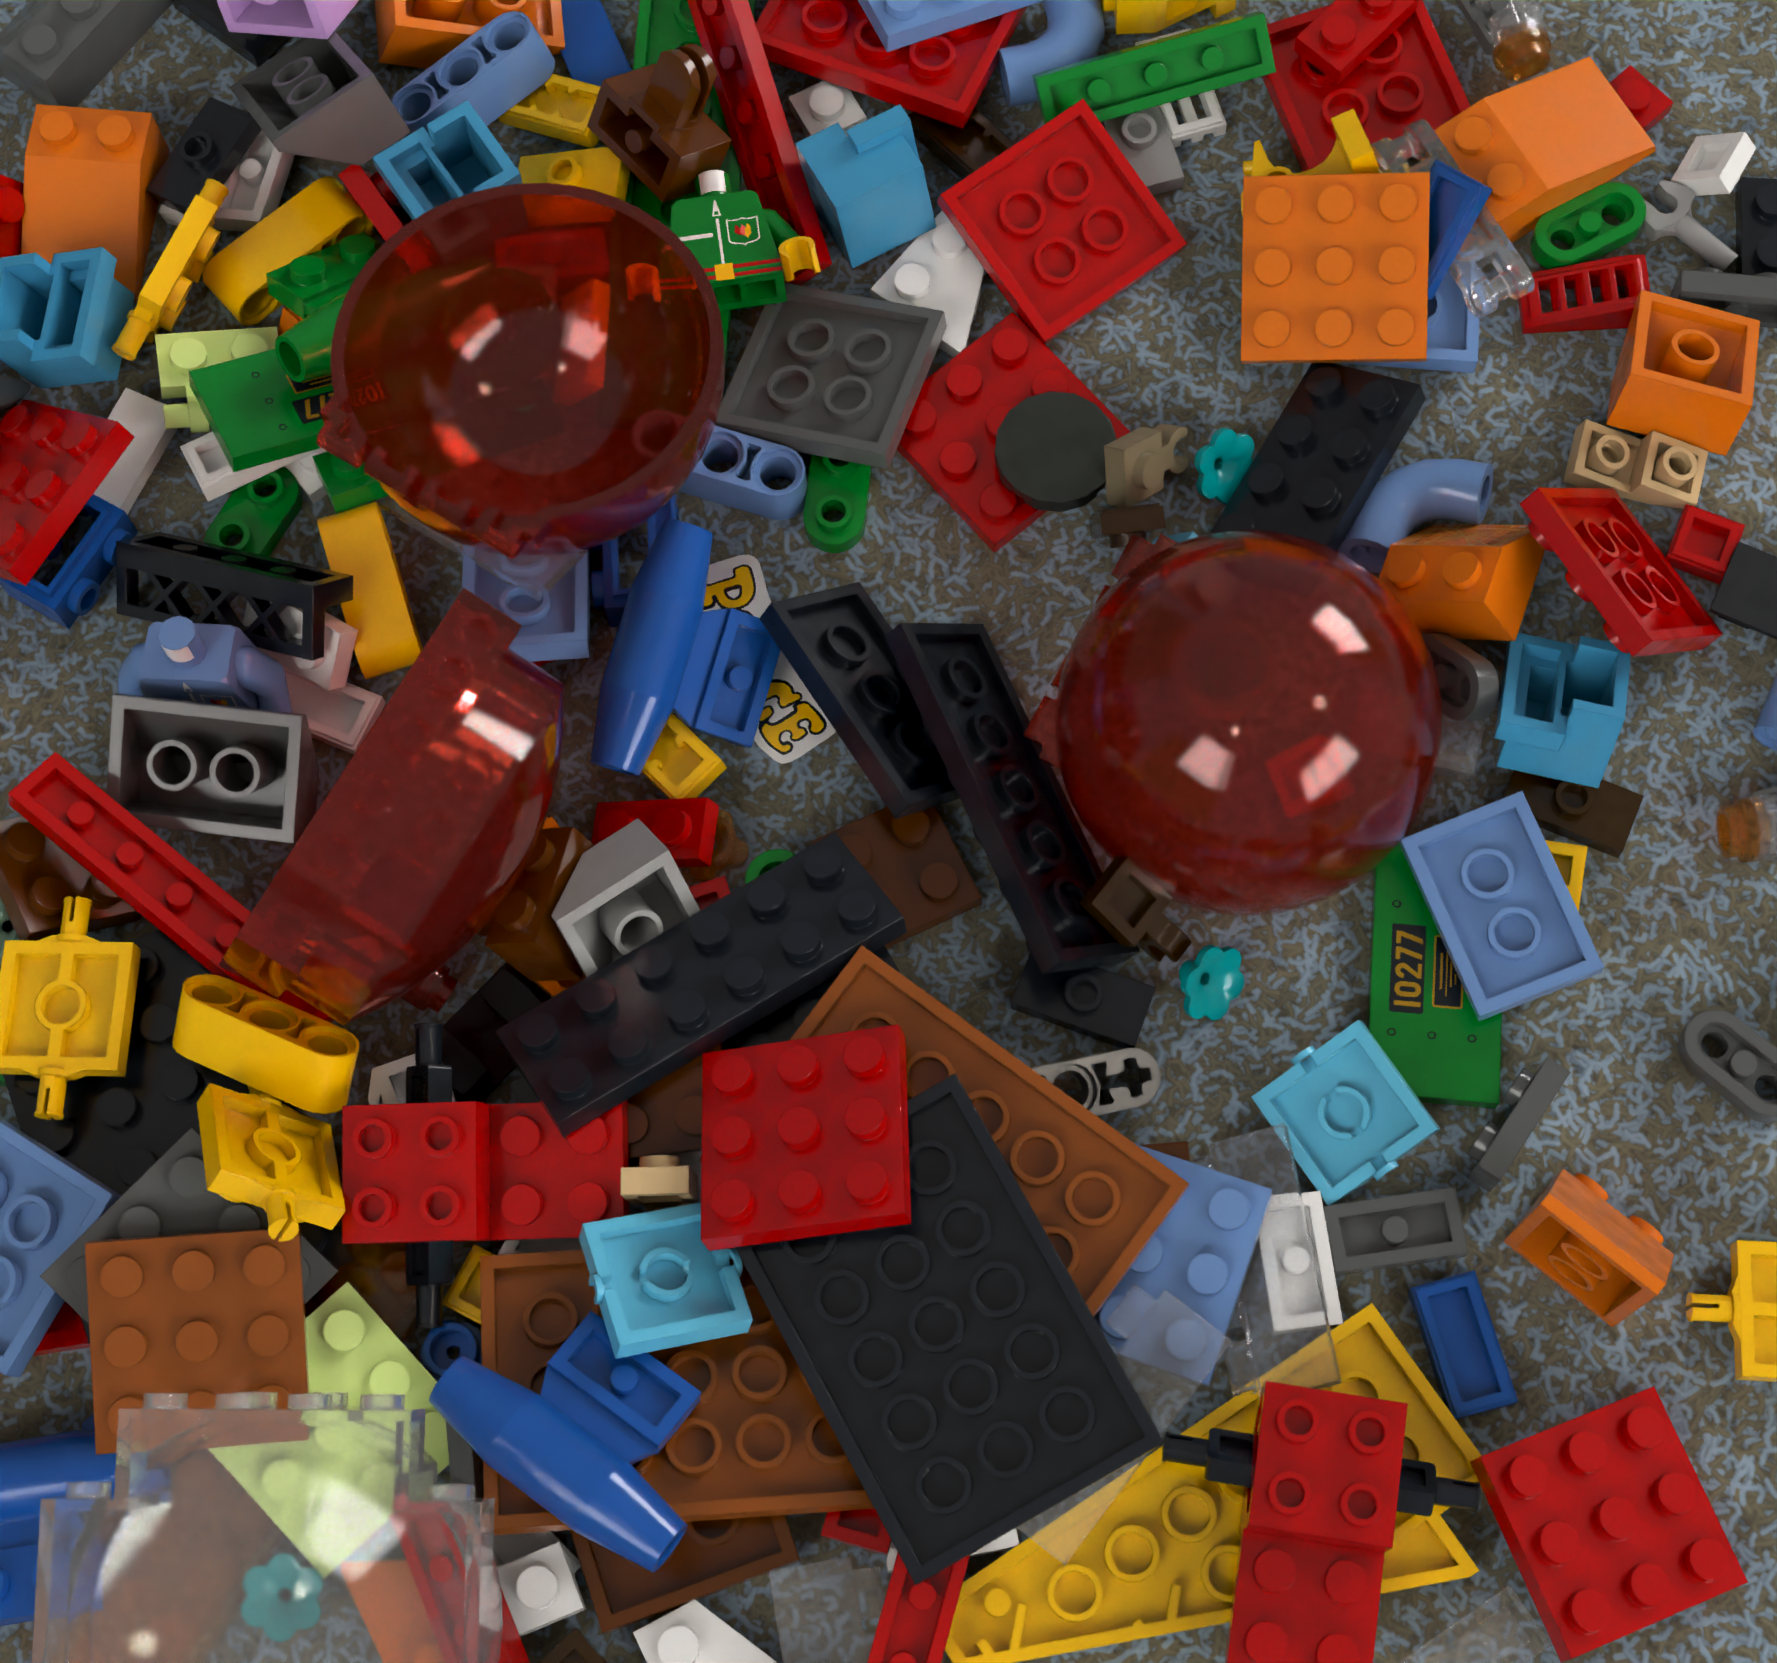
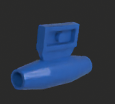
[590,519,781,777]
[429,1311,701,1573]
[0,1430,168,1626]

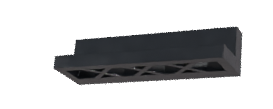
[116,532,353,661]

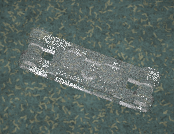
[1370,119,1535,318]

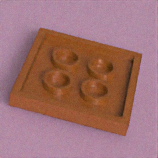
[85,1225,312,1455]

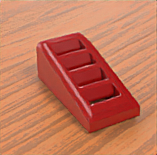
[1515,254,1651,334]

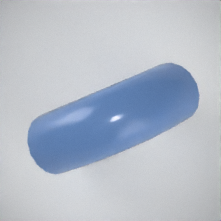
[998,0,1105,107]
[1338,459,1493,573]

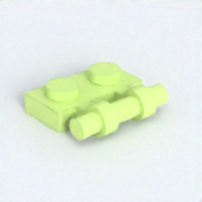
[155,327,278,433]

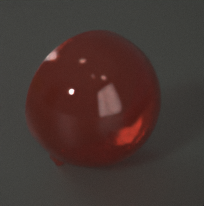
[316,183,725,559]
[1023,530,1442,916]

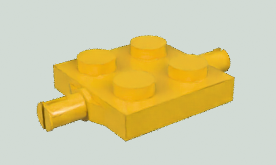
[111,179,229,361]
[0,896,141,1120]
[197,1083,346,1242]
[1686,1240,1777,1382]

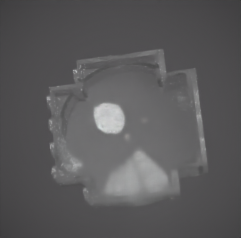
[32,1392,503,1663]

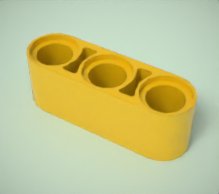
[202,176,375,326]
[317,501,426,680]
[172,974,360,1114]

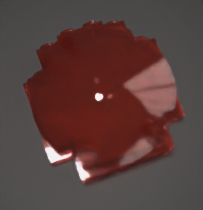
[219,588,565,1025]

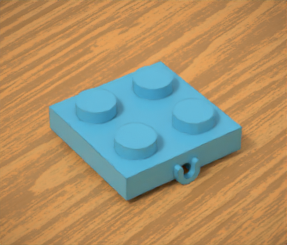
[1251,1020,1441,1205]
[578,1202,753,1359]

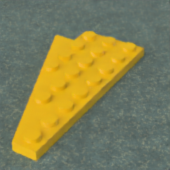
[944,1303,1481,1663]

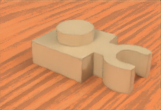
[620,1155,698,1211]

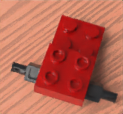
[342,1023,629,1328]
[1161,1381,1481,1663]

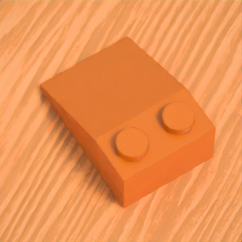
[375,0,565,69]
[1432,56,1656,250]
[21,104,170,303]
[1503,1168,1674,1327]

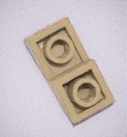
[1563,419,1708,509]

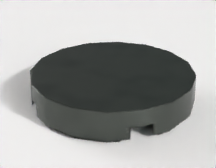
[995,391,1117,512]

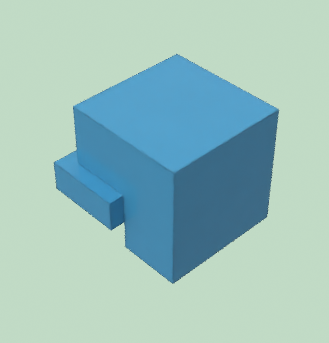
[372,100,529,260]
[795,104,936,269]
[0,247,135,388]
[1494,633,1631,788]

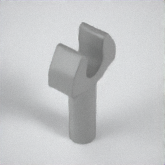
[1640,180,1739,273]

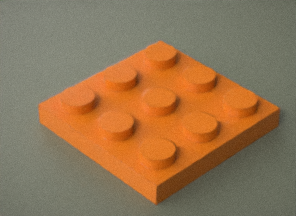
[1241,172,1430,364]

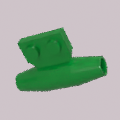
[266,232,495,382]

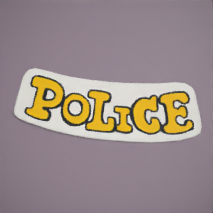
[703,555,836,764]

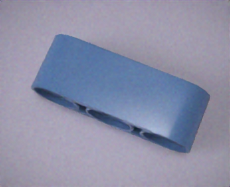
[391,11,555,137]
[634,412,807,520]

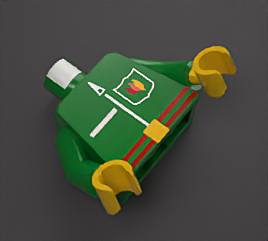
[629,170,821,318]

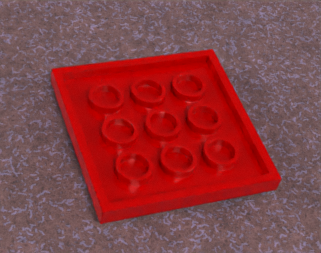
[756,0,1028,129]

